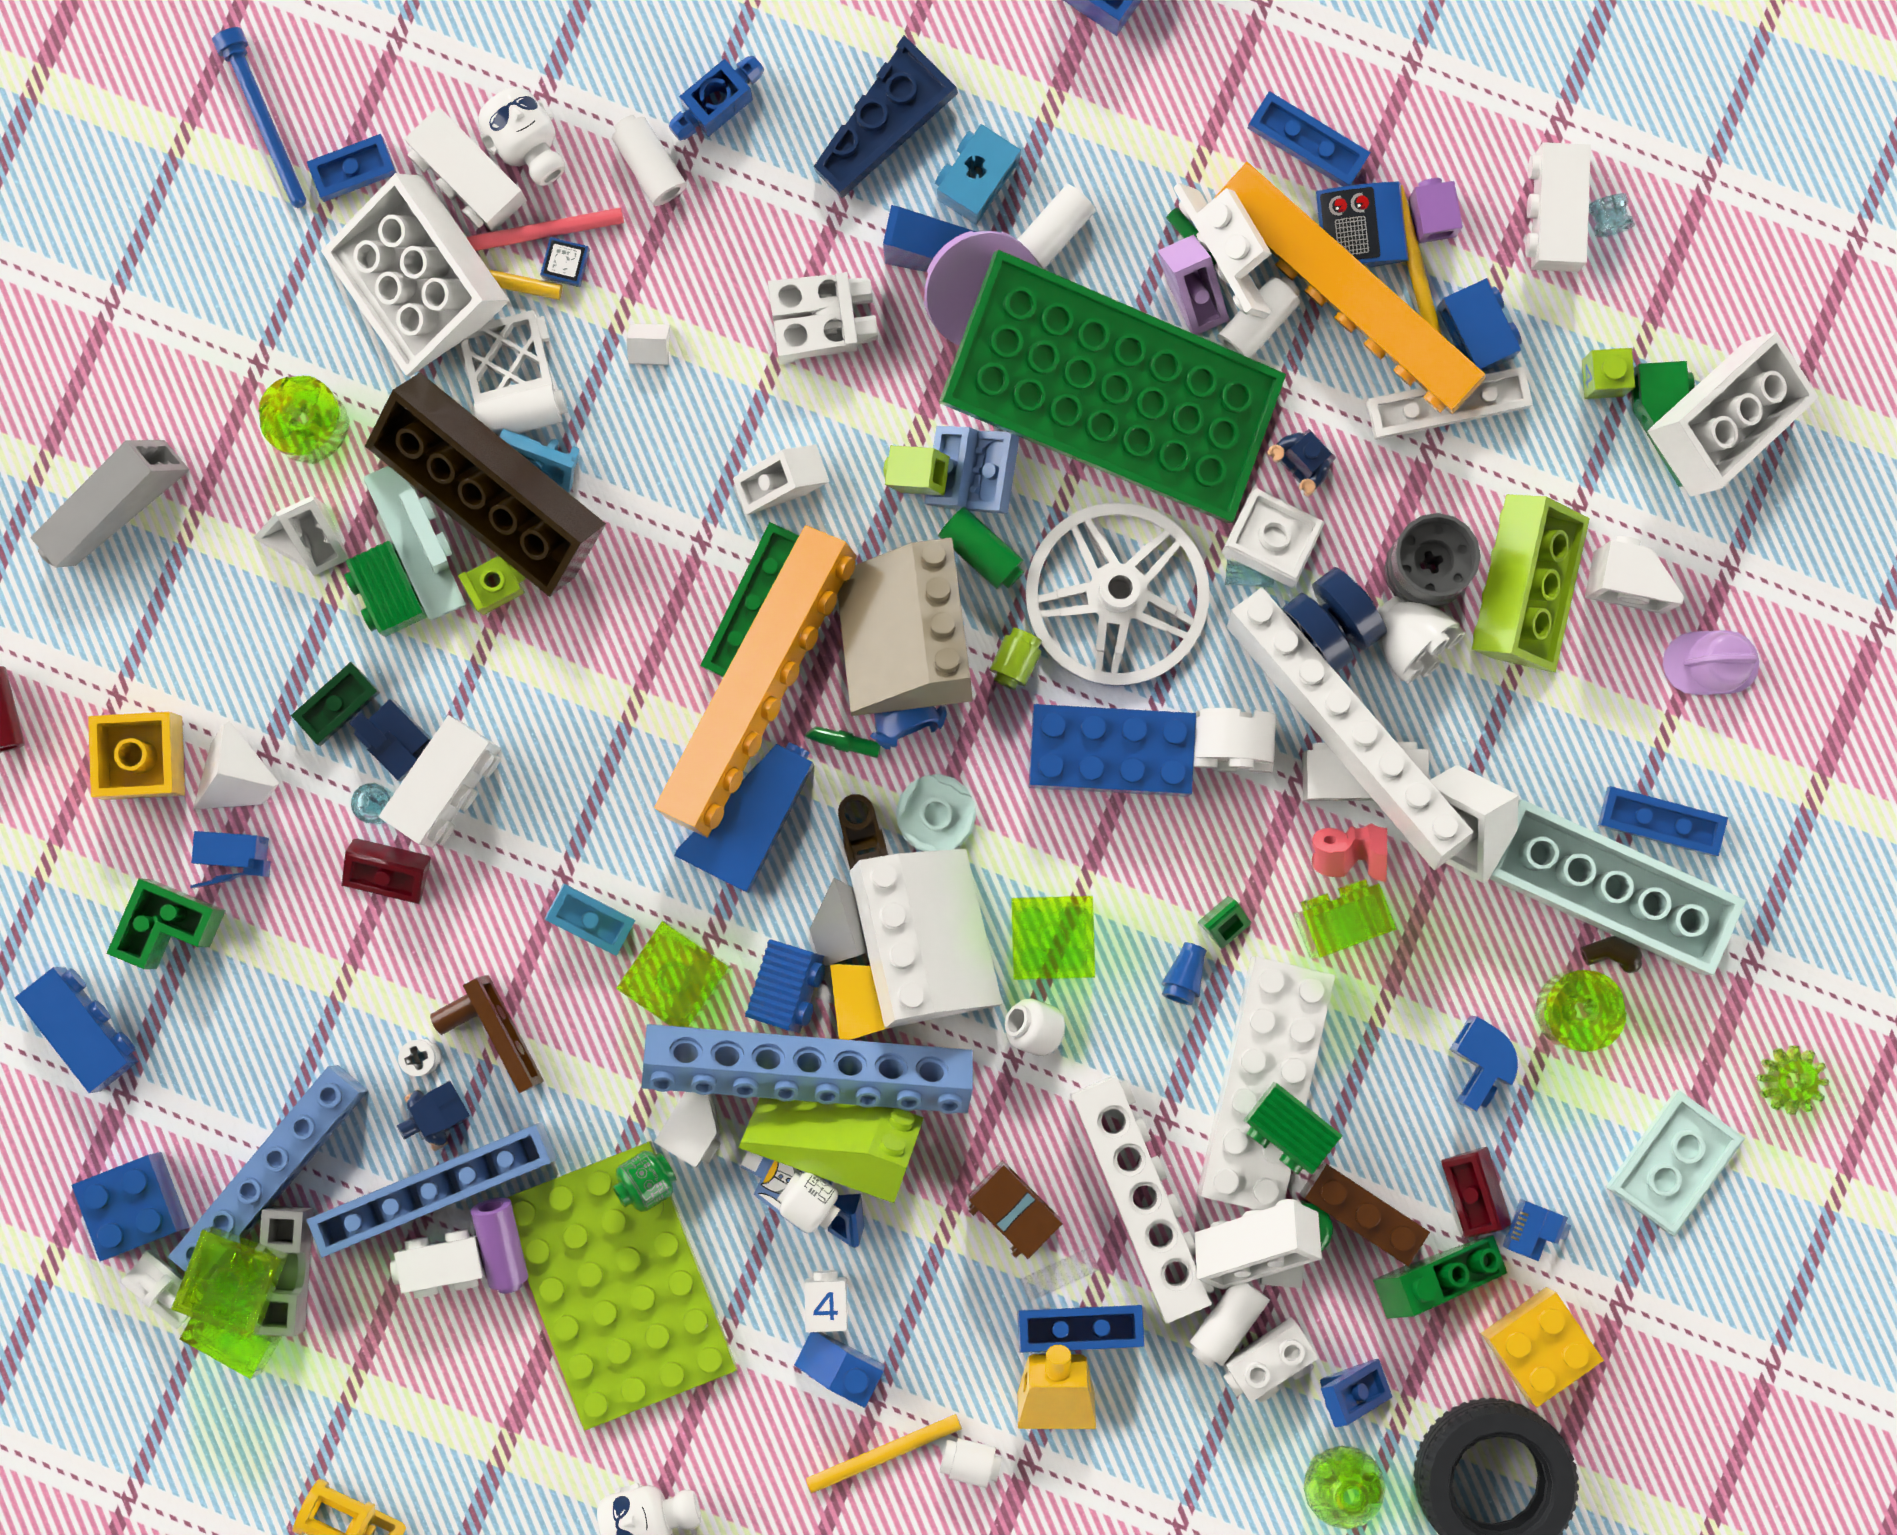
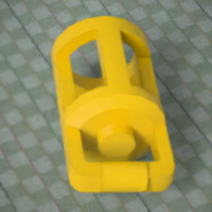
[292,1478,406,1535]

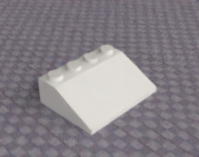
[321,173,510,376]
[849,849,1002,1029]

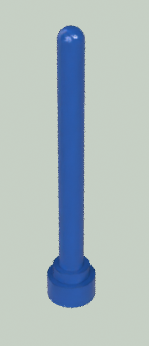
[212,27,306,208]

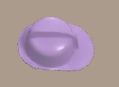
[1662,630,1759,695]

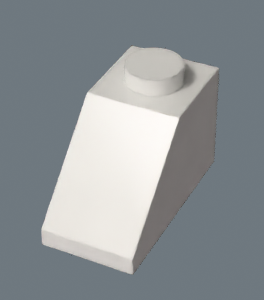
[733,444,830,515]
[654,1092,721,1168]

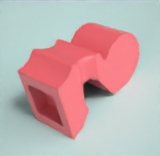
[1312,823,1387,882]

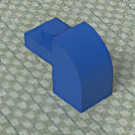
[1449,1016,1518,1112]

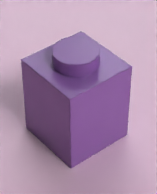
[1409,178,1463,244]

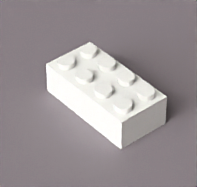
[1647,331,1819,497]

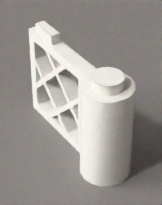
[460,310,568,436]

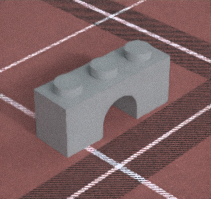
[253,1206,314,1337]

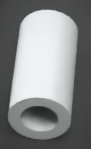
[612,115,687,206]
[1017,184,1096,269]
[1217,276,1301,358]
[1190,1282,1270,1368]

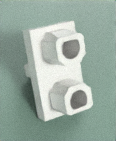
[120,1249,205,1329]

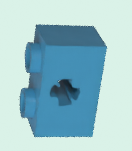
[935,124,1021,225]

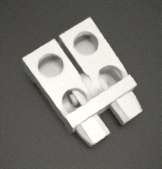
[768,272,878,365]

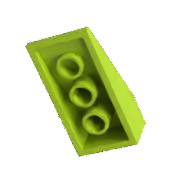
[739,1098,924,1203]

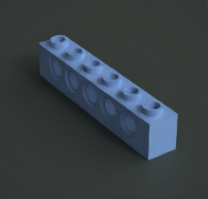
[168,1065,369,1283]
[306,1122,557,1258]

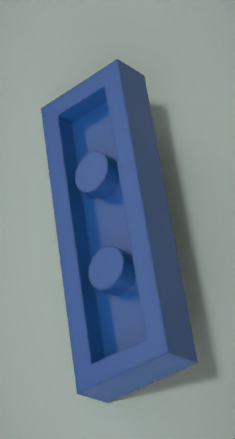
[1247,91,1371,186]
[1597,786,1728,857]

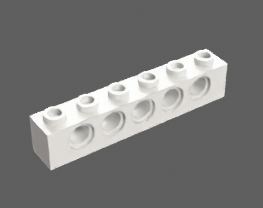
[1070,1075,1214,1324]

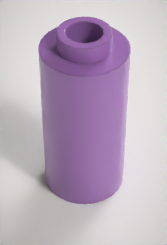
[470,1198,529,1294]

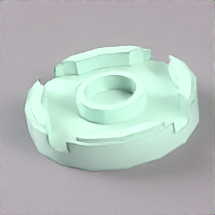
[896,774,976,852]

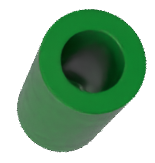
[938,506,1024,590]

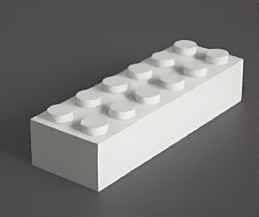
[1197,956,1335,1211]

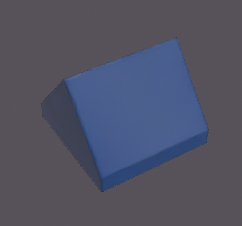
[828,1193,864,1248]

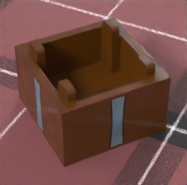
[968,1160,1063,1259]

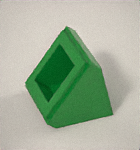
[1198,896,1252,949]

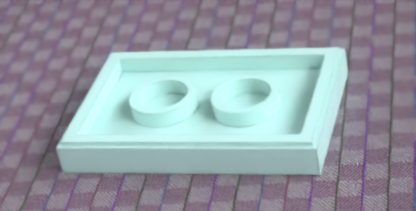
[1606,1089,1745,1237]

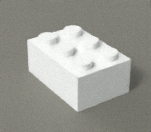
[378,715,501,848]

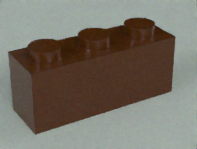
[1299,1162,1430,1266]

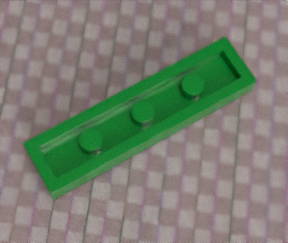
[700,522,799,677]

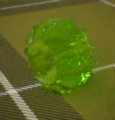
[1756,1045,1830,1115]

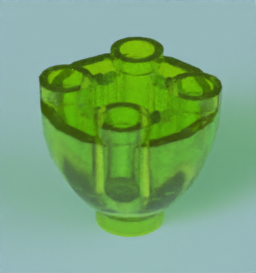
[1303,1446,1386,1530]

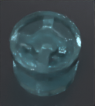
[1589,193,1635,237]
[351,783,394,825]

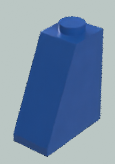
[883,205,976,272]

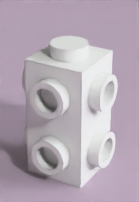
[390,1229,486,1298]
[1223,1317,1319,1403]

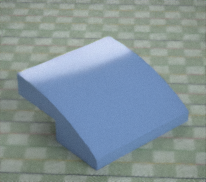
[924,426,1020,514]

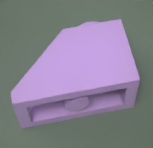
[1158,234,1229,335]

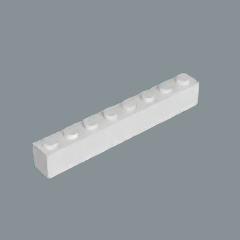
[1227,587,1473,870]

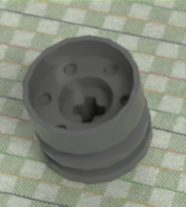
[1384,513,1481,609]

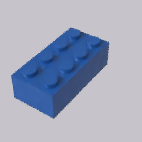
[1028,704,1196,797]

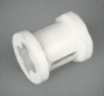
[398,1039,442,1076]

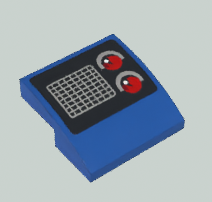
[1316,181,1409,268]

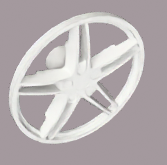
[1026,502,1210,686]

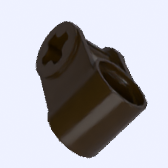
[838,794,888,870]

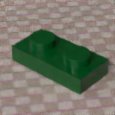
[290,662,380,746]

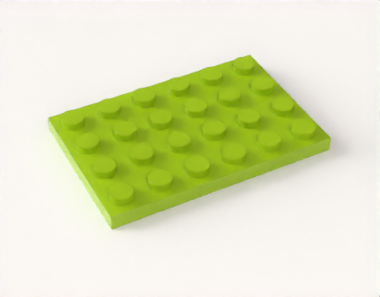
[506,1141,738,1431]

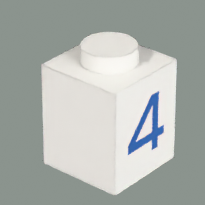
[804,1270,848,1332]

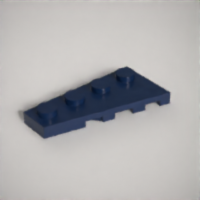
[814,35,958,198]

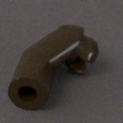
[1580,936,1643,973]

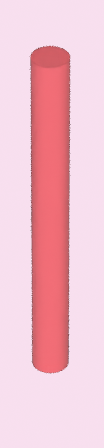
[466,207,624,251]

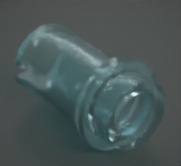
[1225,559,1274,589]

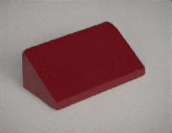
[341,839,431,904]
[1441,1147,1511,1238]

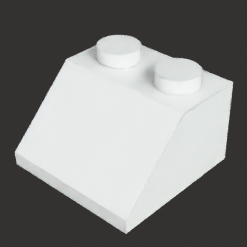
[1585,536,1684,614]
[1429,765,1519,883]

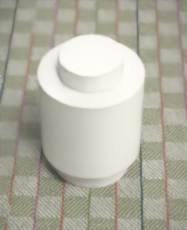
[940,1438,1002,1488]

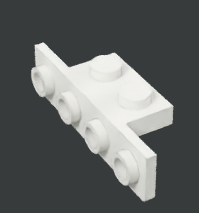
[1174,183,1272,319]

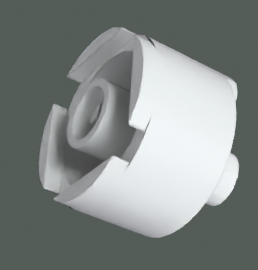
[1193,708,1276,773]

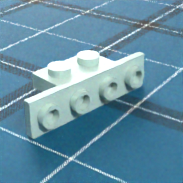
[364,466,466,620]

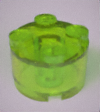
[258,375,350,464]
[1534,970,1627,1052]

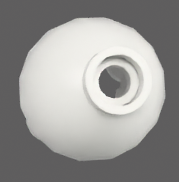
[1378,596,1465,684]

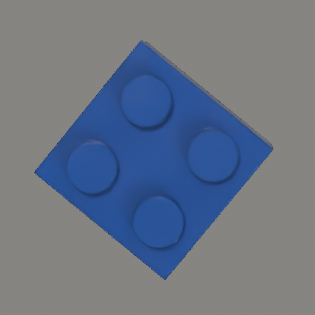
[71,1152,189,1262]

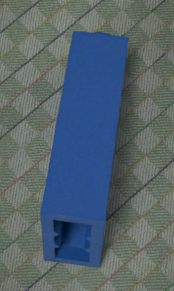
[674,742,814,893]

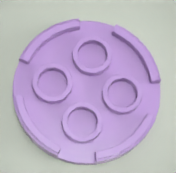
[924,231,1039,346]

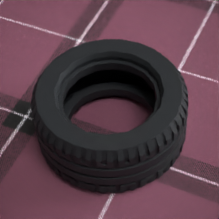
[1413,1398,1579,1535]

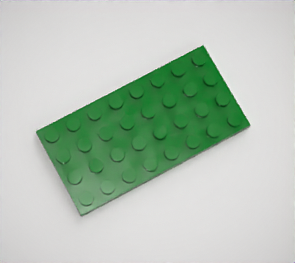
[939,250,1286,523]

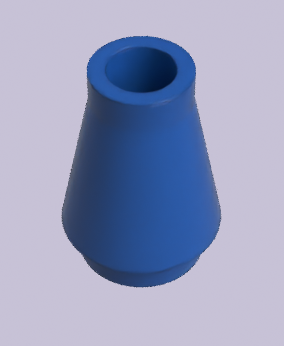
[1161,942,1207,1005]

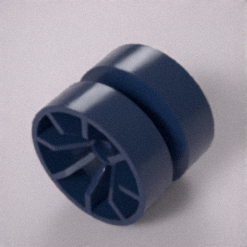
[1281,567,1387,673]

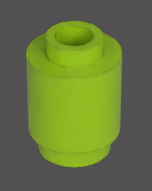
[989,627,1042,690]

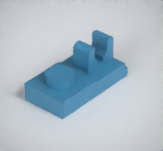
[499,429,579,493]
[544,883,636,956]

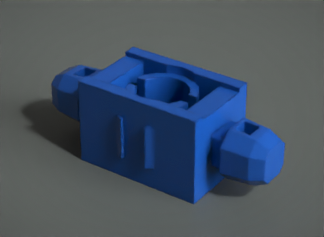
[669,55,764,141]

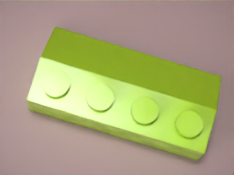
[1471,494,1590,673]

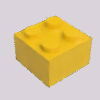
[88,712,185,800]
[1480,1287,1604,1408]

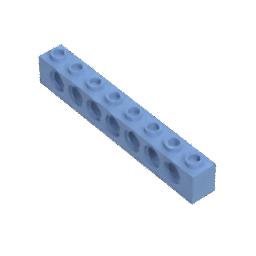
[641,1024,973,1114]

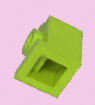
[458,556,526,615]

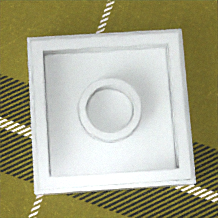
[1221,487,1325,589]

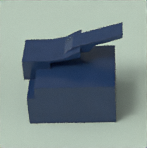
[349,699,432,782]

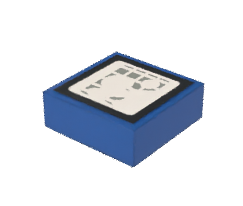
[540,237,590,287]

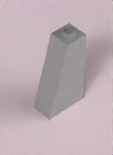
[30,440,190,568]

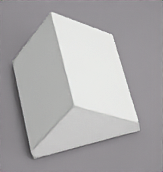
[626,324,670,365]

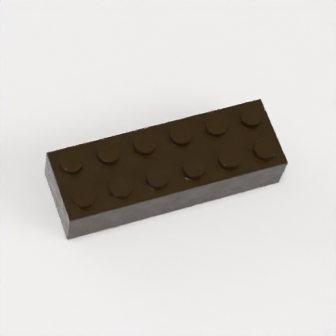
[365,372,606,597]

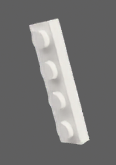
[1366,366,1533,440]

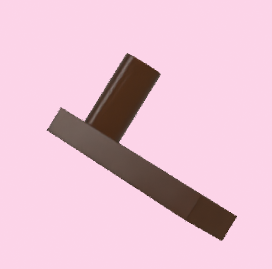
[430,975,544,1093]

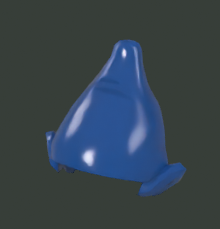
[870,705,947,750]

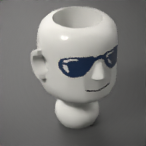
[478,87,565,186]
[597,1483,701,1535]

